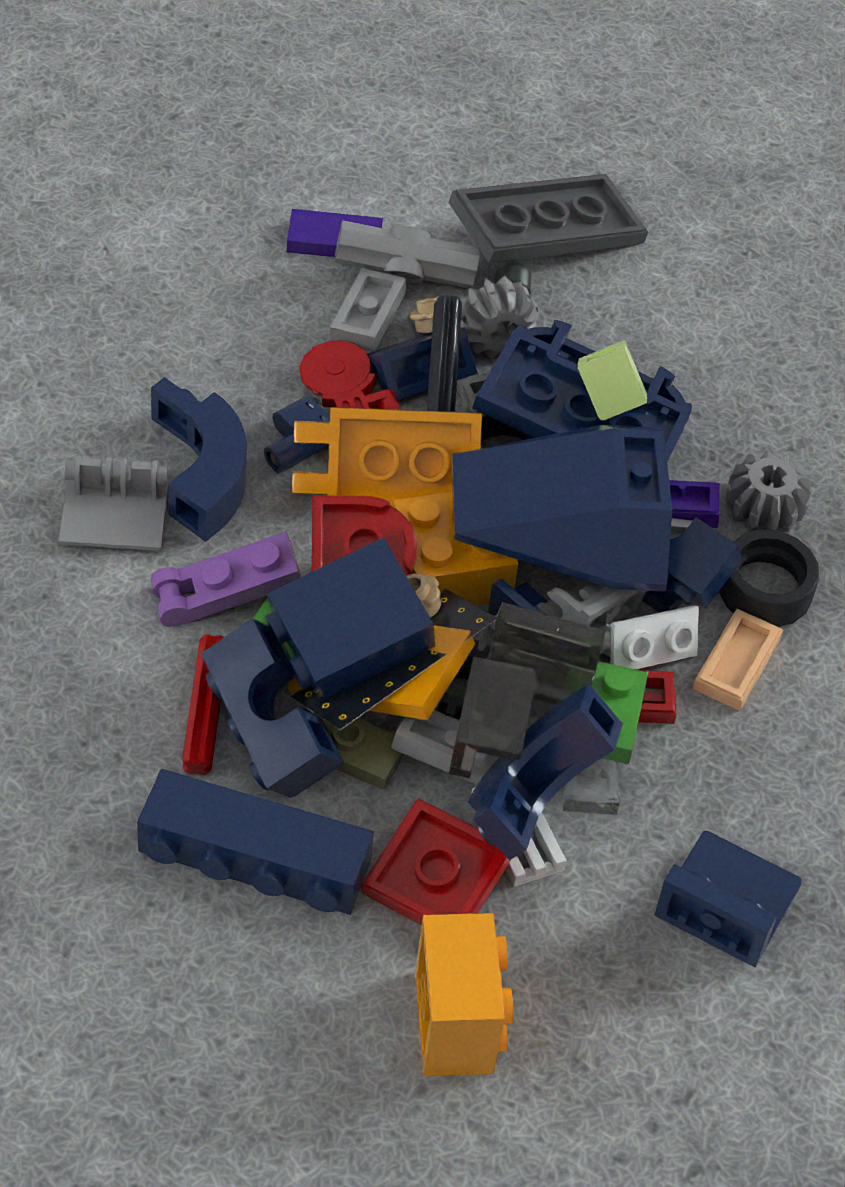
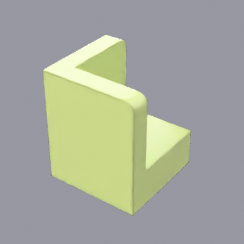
[578,340,647,420]

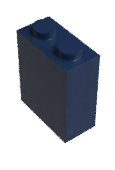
[265,537,436,702]

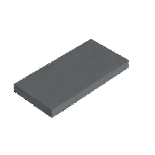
[448,174,649,263]

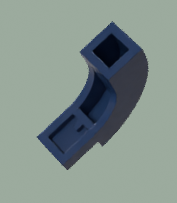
[151,377,247,542]
[468,683,623,861]

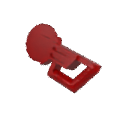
[299,340,402,410]

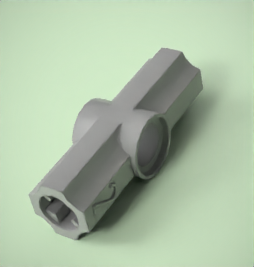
[334,220,479,289]

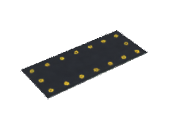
[291,589,498,730]

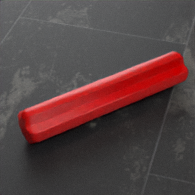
[182,634,224,775]

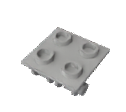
[58,455,170,551]

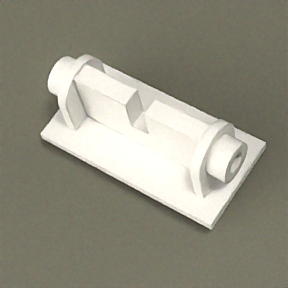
[592,605,699,670]

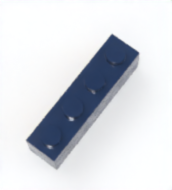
[137,769,374,915]

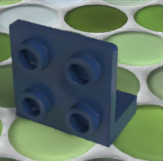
[654,831,802,968]

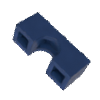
[666,517,742,609]
[201,618,344,798]

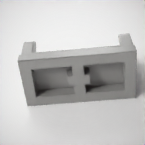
[535,580,646,652]

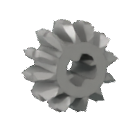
[461,275,539,359]
[726,450,812,532]

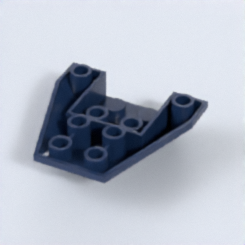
[451,425,672,591]

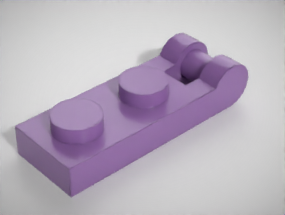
[150,531,301,627]

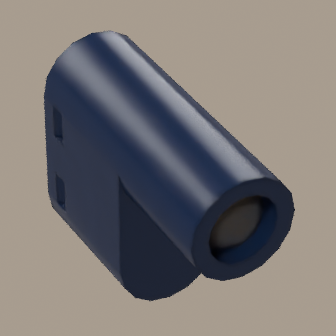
[264,396,330,474]

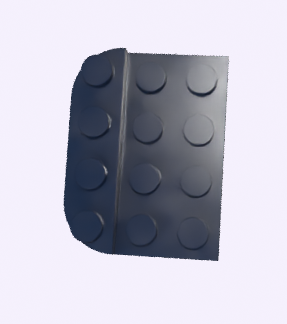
[472,320,692,463]

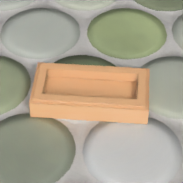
[692,609,783,711]

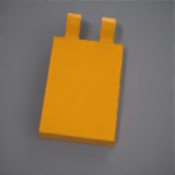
[292,407,482,506]

